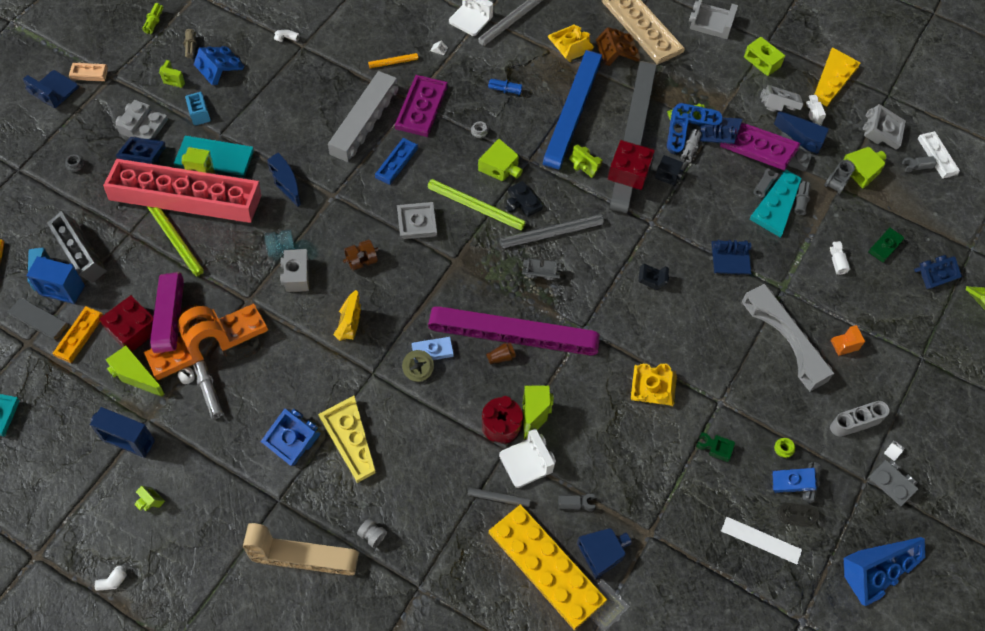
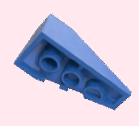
[844,537,925,606]

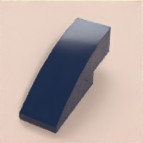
[267,152,300,207]

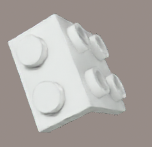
[449,0,493,36]
[499,429,556,488]

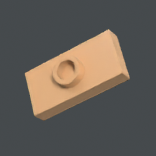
[69,63,108,81]

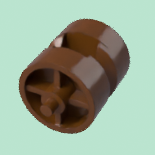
[343,239,379,271]

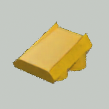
[548,24,594,63]
[333,290,361,341]
[631,364,677,406]

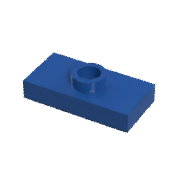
[773,468,817,493]

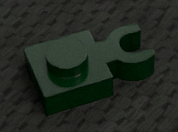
[696,432,735,462]

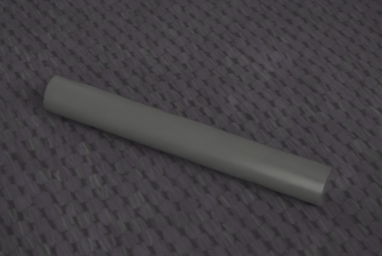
[468,487,530,508]

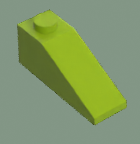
[106,346,165,397]

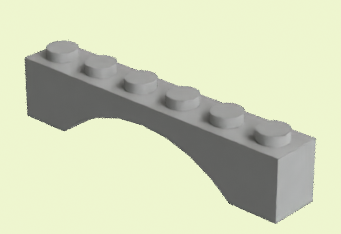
[742,284,834,392]

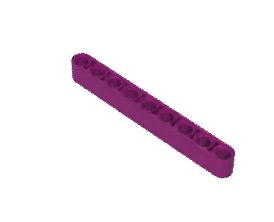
[428,306,600,356]

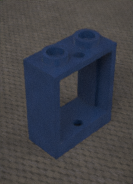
[90,407,155,458]

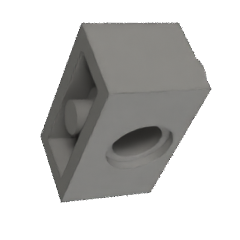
[280,249,309,292]

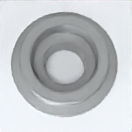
[471,121,488,138]

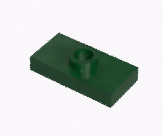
[868,227,905,263]

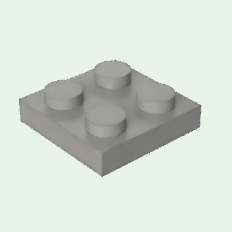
[397,202,437,240]

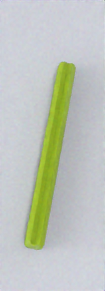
[428,179,525,230]
[147,206,204,276]

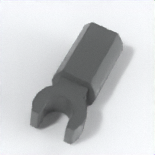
[902,156,936,172]
[753,169,778,198]
[558,494,595,511]

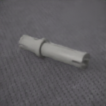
[193,361,224,419]

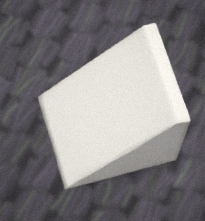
[430,41,448,55]
[884,440,904,461]

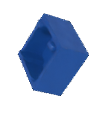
[26,256,85,304]

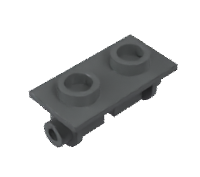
[522,258,561,280]

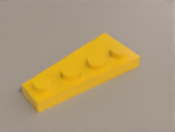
[814,47,861,107]

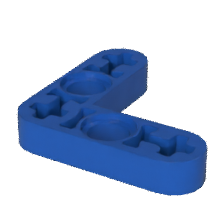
[667,103,722,154]

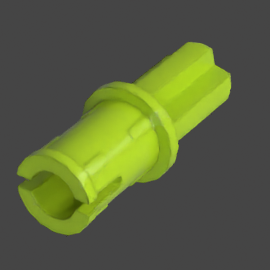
[142,3,163,34]

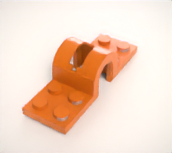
[144,304,268,381]

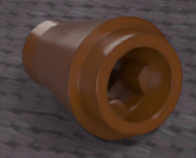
[486,342,516,365]

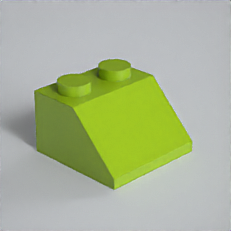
[522,386,554,439]

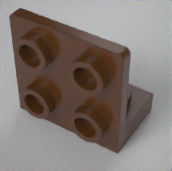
[596,27,641,66]

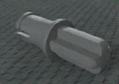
[794,181,811,215]
[802,462,822,503]

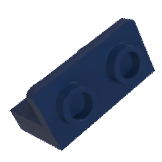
[914,255,962,289]

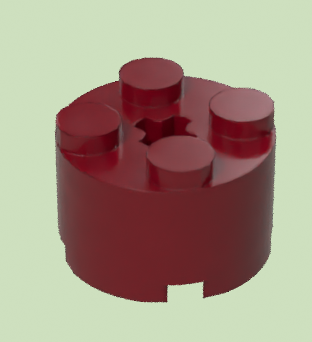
[482,396,523,444]

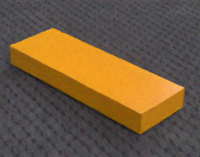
[52,306,103,363]

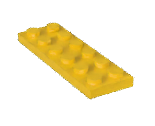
[489,504,607,631]

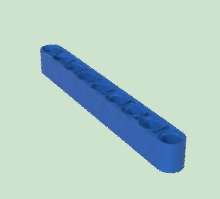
[543,50,602,170]

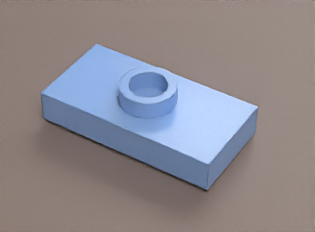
[412,337,453,363]

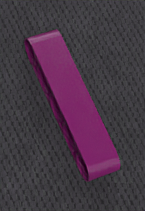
[150,272,184,353]

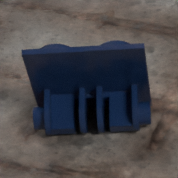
[700,117,743,144]
[711,239,751,274]

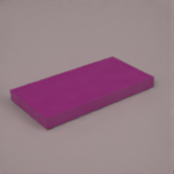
[395,75,448,137]
[720,123,800,170]

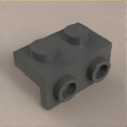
[868,460,918,506]

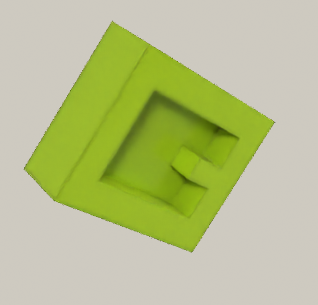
[159,60,185,88]

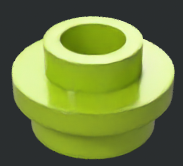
[774,438,795,458]

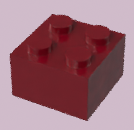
[607,140,655,190]
[99,295,154,352]

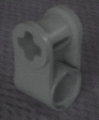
[824,160,855,195]

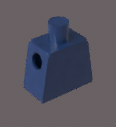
[577,528,632,579]

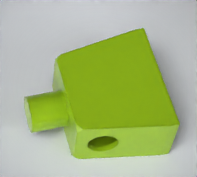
[478,139,523,181]
[843,147,886,189]

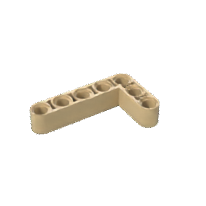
[243,523,359,575]

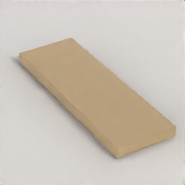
[602,0,685,65]

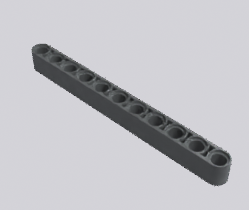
[609,61,656,213]

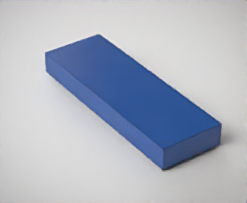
[375,138,418,185]

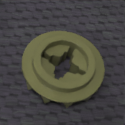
[402,350,434,382]

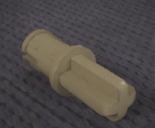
[183,29,197,58]

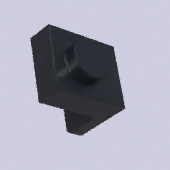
[638,263,669,290]

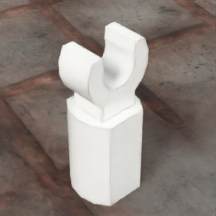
[830,241,850,275]

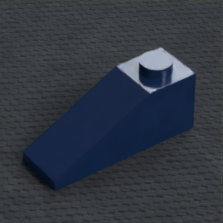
[774,111,829,154]

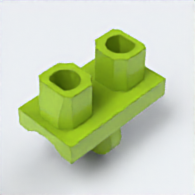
[569,144,603,178]

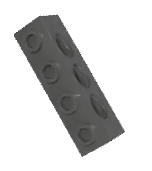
[47,211,107,283]

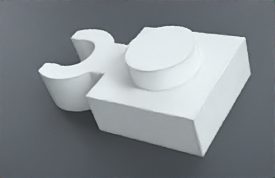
[806,95,826,125]

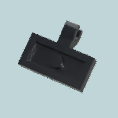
[505,181,543,217]

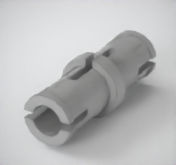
[681,129,702,162]

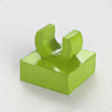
[134,486,165,511]

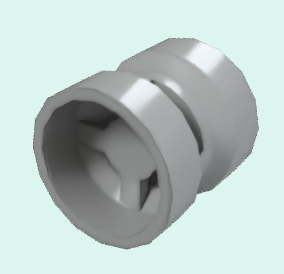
[357,518,387,548]

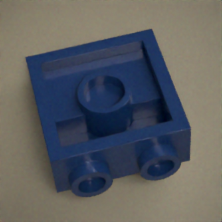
[116,137,166,165]

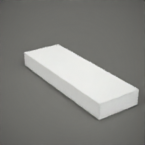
[918,131,960,179]

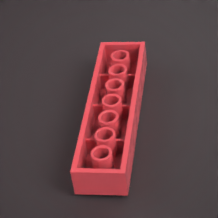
[103,159,261,223]

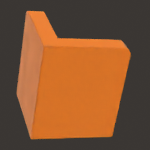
[831,325,865,356]

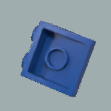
[260,408,321,466]

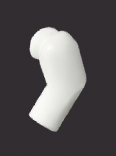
[274,30,300,42]
[95,566,126,591]

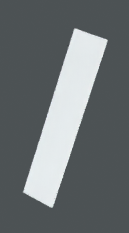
[721,517,802,564]

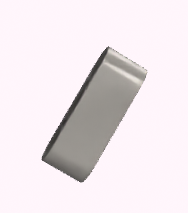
[830,401,890,437]

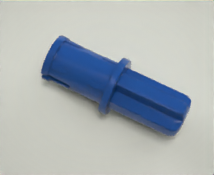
[488,79,523,95]

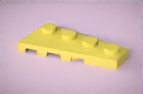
[318,396,375,483]

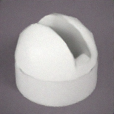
[178,367,195,384]

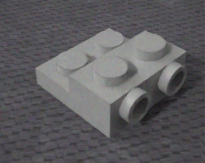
[760,85,803,112]
[116,100,168,140]
[863,104,906,149]

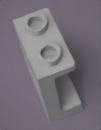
[689,0,738,39]

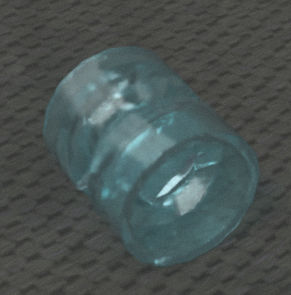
[264,229,295,257]

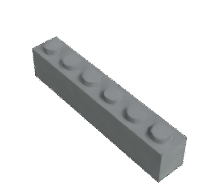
[328,71,398,162]

